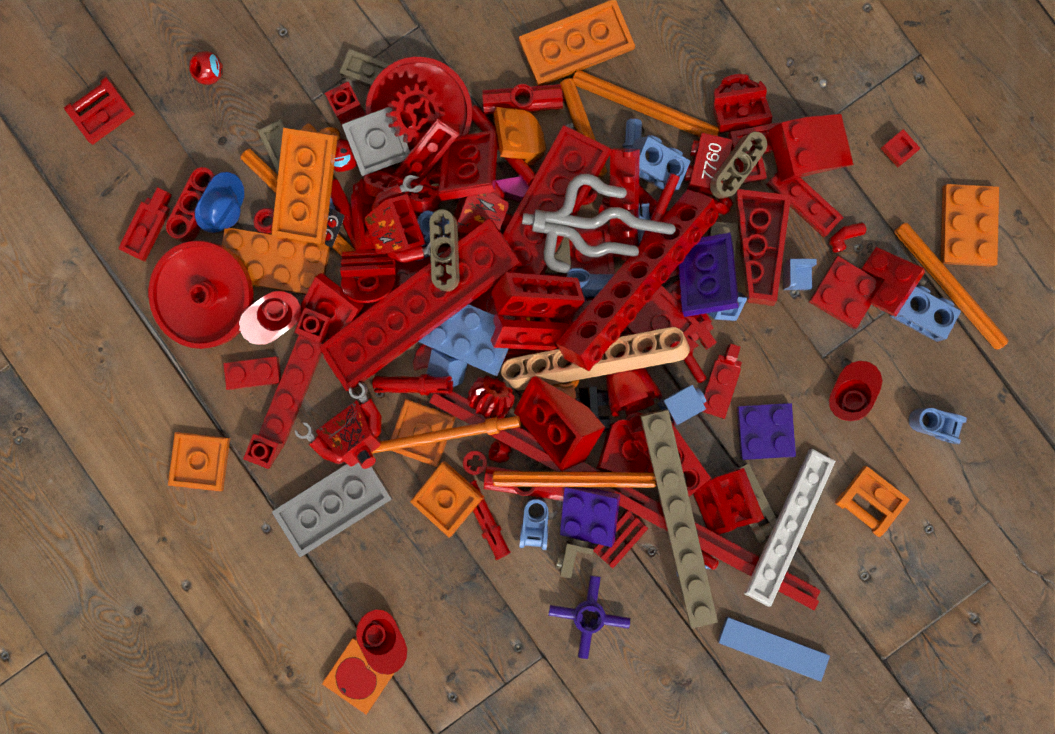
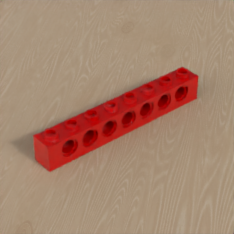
[556,189,719,371]

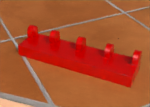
[609,148,640,260]
[490,314,574,350]

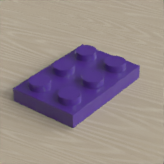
[679,232,739,317]

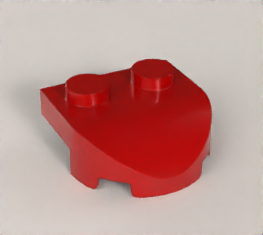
[713,74,773,132]

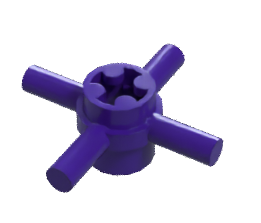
[548,575,630,659]

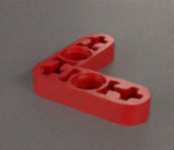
[364,160,442,213]

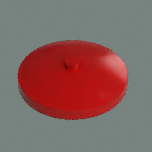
[366,57,472,163]
[148,241,254,349]

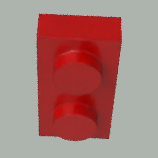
[223,357,281,390]

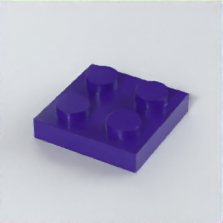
[737,403,796,460]
[560,487,620,547]

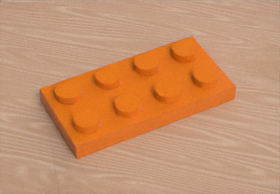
[519,0,635,86]
[272,128,338,244]
[222,228,331,295]

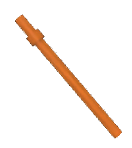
[372,416,521,454]

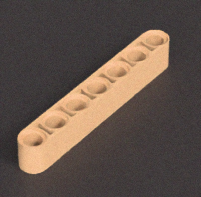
[501,327,690,390]

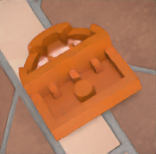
[494,107,546,165]

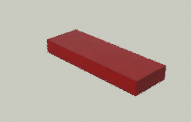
[766,172,844,238]

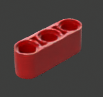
[166,167,215,243]

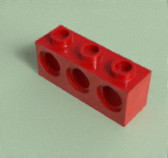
[491,272,585,319]
[630,422,711,497]

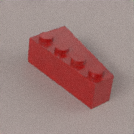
[735,189,791,306]

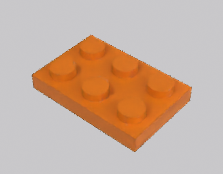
[941,184,999,267]

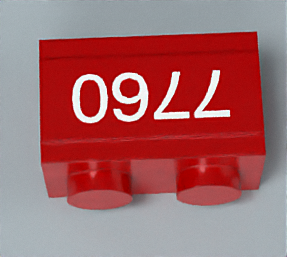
[684,133,733,197]

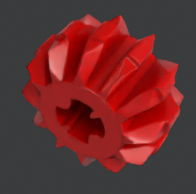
[467,376,515,419]

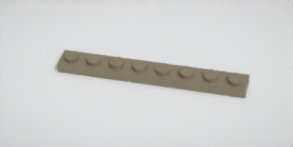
[640,409,718,629]

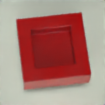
[880,129,921,168]

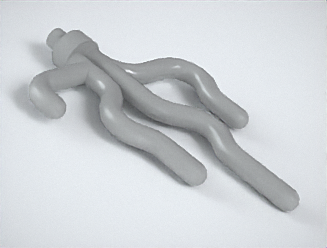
[522,174,676,273]

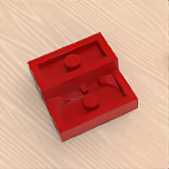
[694,468,765,534]

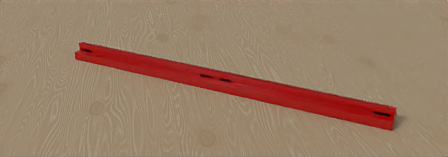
[429,391,821,611]

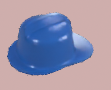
[195,172,244,233]

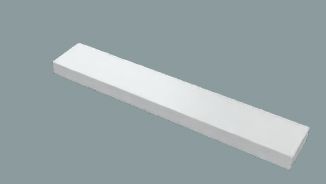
[744,449,836,607]

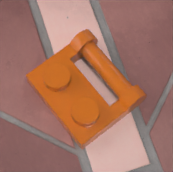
[835,466,910,537]

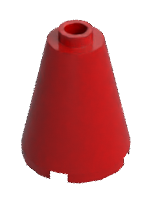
[606,351,663,417]

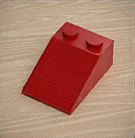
[768,114,854,182]
[514,376,605,471]

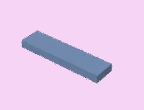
[717,616,830,682]

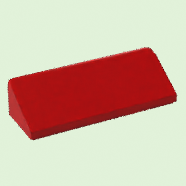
[393,118,460,184]

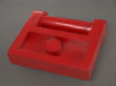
[63,76,135,145]

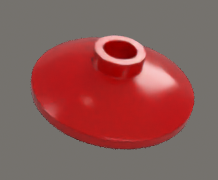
[341,275,395,303]

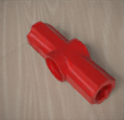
[482,84,563,115]
[483,466,565,501]

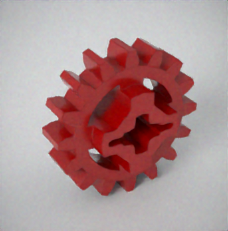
[386,84,445,144]

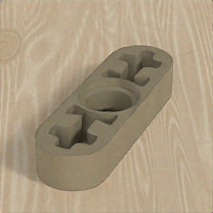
[710,132,767,198]
[429,209,460,291]

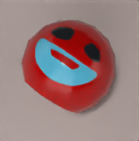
[189,51,223,85]
[334,139,357,172]

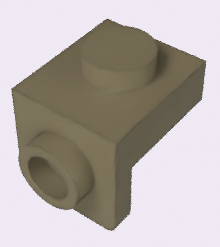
[556,538,594,578]

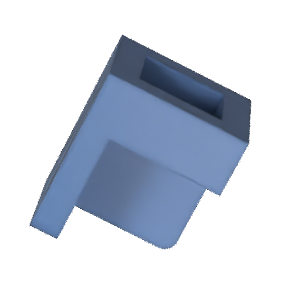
[783,259,817,290]
[427,349,468,387]

